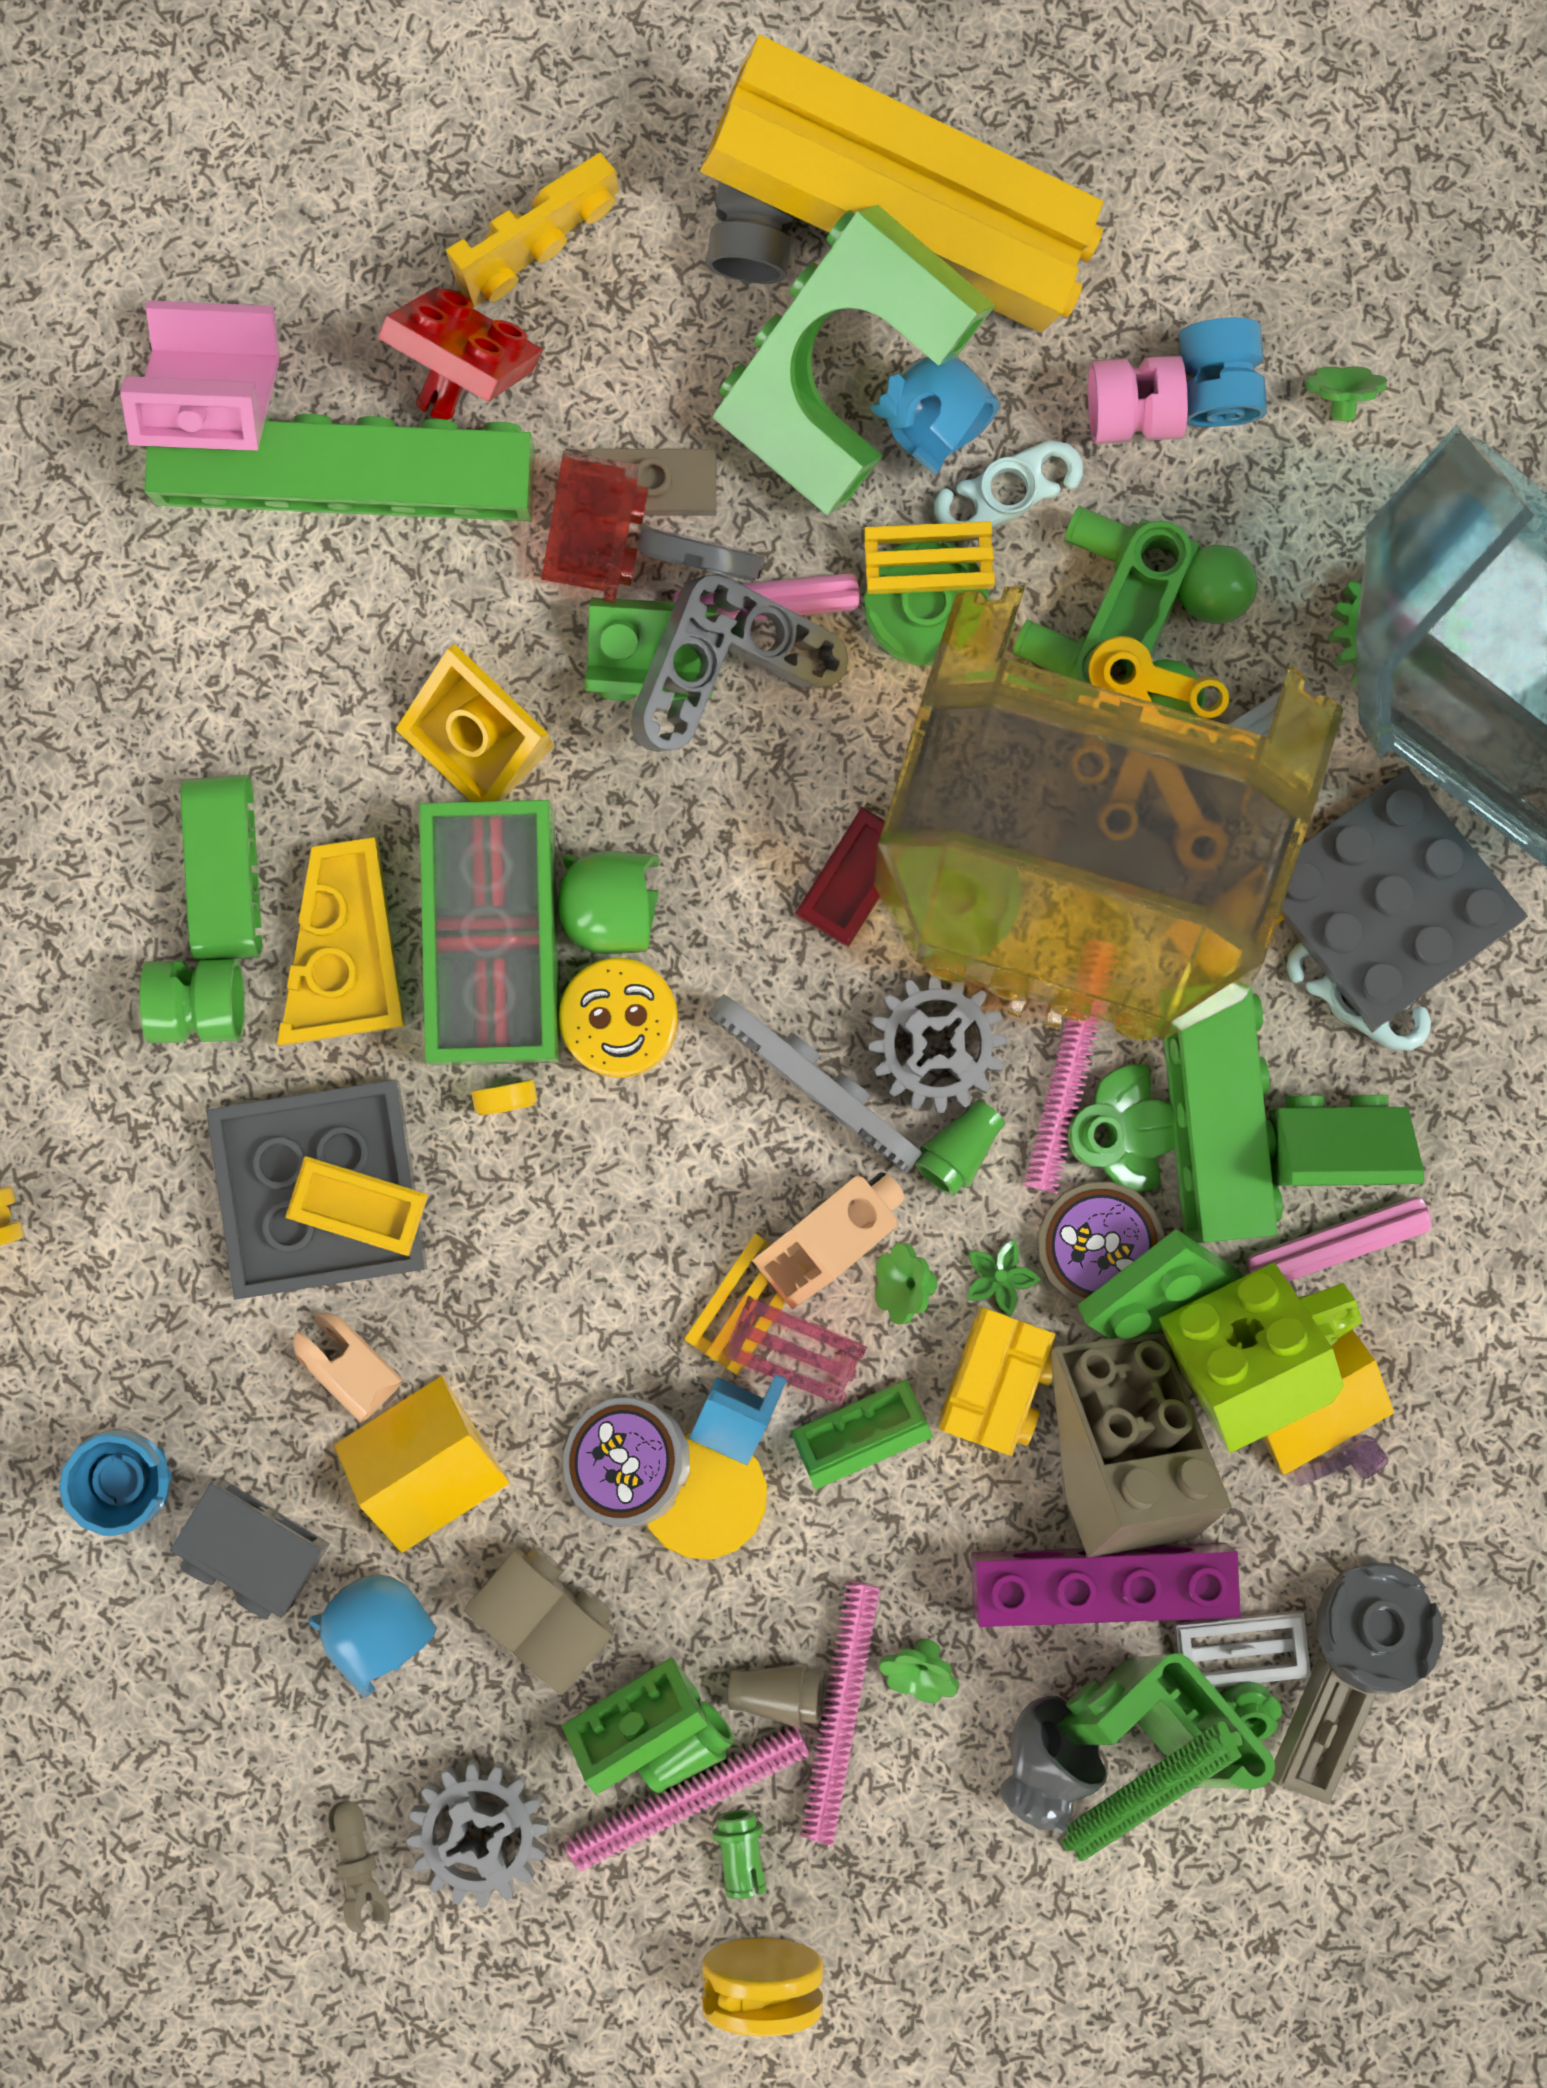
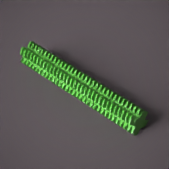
[1061,1721,1242,1861]

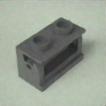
[169,1478,330,1619]

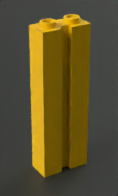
[699,34,1104,333]

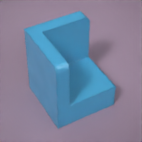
[689,1374,787,1465]

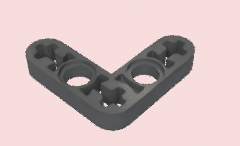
[631,574,848,752]

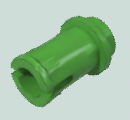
[712,1810,767,1899]

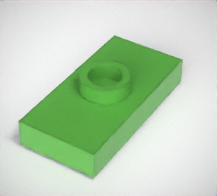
[790,1379,933,1490]

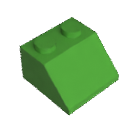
[1269,1095,1424,1186]

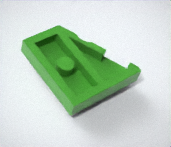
[1077,1229,1243,1339]

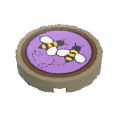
[1037,1182,1164,1303]

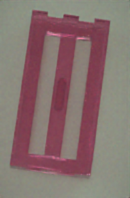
[723,1295,867,1406]

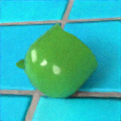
[558,851,660,954]

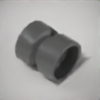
[706,181,796,284]

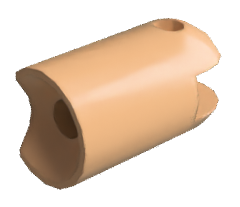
[293,1312,404,1423]

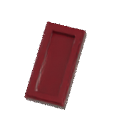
[795,807,916,948]

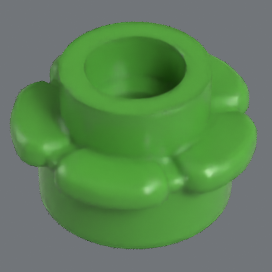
[1223,1682,1282,1741]

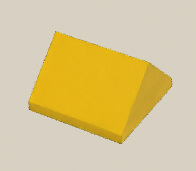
[395,644,554,802]
[1262,1329,1394,1476]
[334,1375,510,1553]

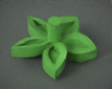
[967,1239,1041,1317]

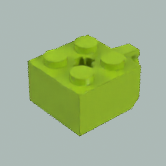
[1159,1262,1362,1453]

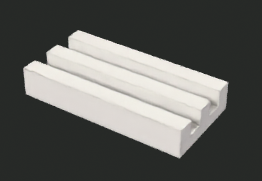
[1174,1610,1311,1687]

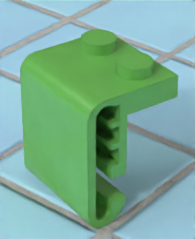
[1057,1653,1275,1789]

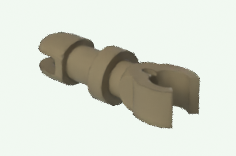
[328,1802,390,1933]

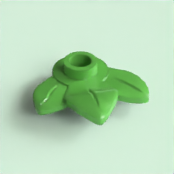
[1067,1064,1175,1192]

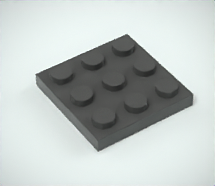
[1256,768,1528,1033]
[206,1079,428,1300]

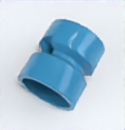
[1178,317,1267,428]

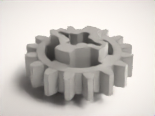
[868,974,1008,1114]
[406,1759,550,1907]

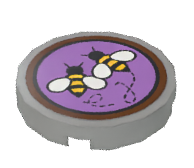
[563,1397,690,1527]

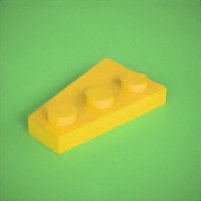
[277,837,406,1047]

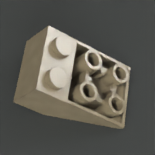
[1050,1331,1232,1558]

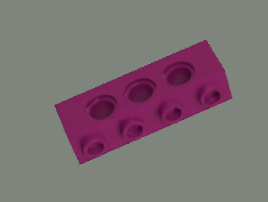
[971,1543,1241,1627]

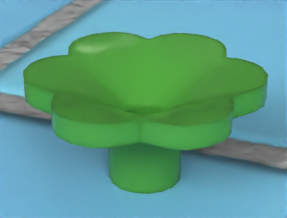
[1306,366,1387,421]
[875,1243,937,1325]
[879,1639,959,1703]

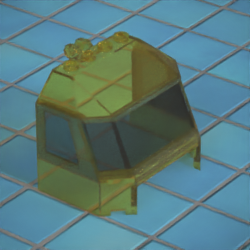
[874,585,1344,1041]

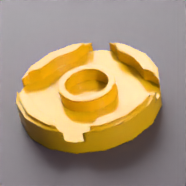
[647,1431,767,1559]

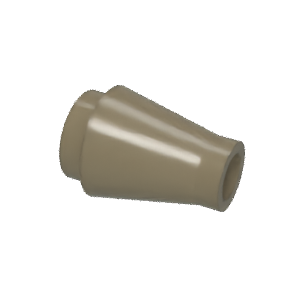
[728,1663,824,1729]

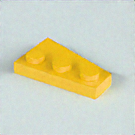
[446,152,619,308]

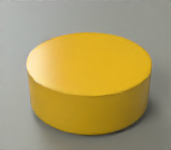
[471,1079,538,1116]

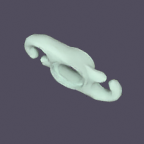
[934,440,1083,528]
[1286,942,1431,1051]

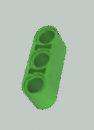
[180,775,262,962]

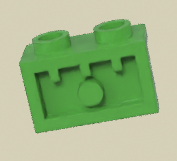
[584,597,718,703]
[561,1657,708,1795]

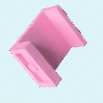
[120,300,280,451]

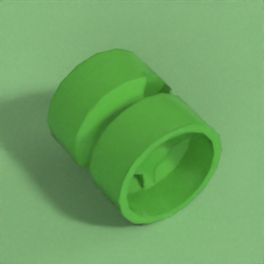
[140,959,245,1043]

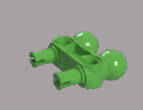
[1012,505,1258,726]

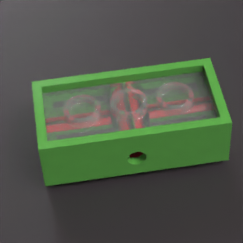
[419,800,561,1066]

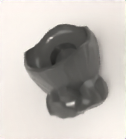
[1000,1696,1107,1834]

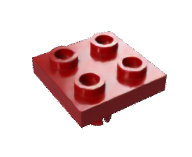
[378,287,543,420]

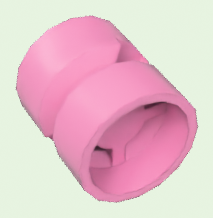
[1088,355,1188,444]

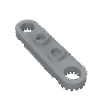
[708,994,922,1174]

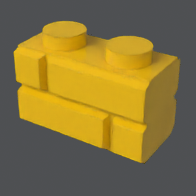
[936,1306,1056,1456]

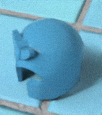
[870,356,999,476]
[59,1429,172,1536]
[309,1574,437,1698]

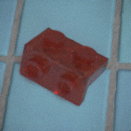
[541,450,648,603]

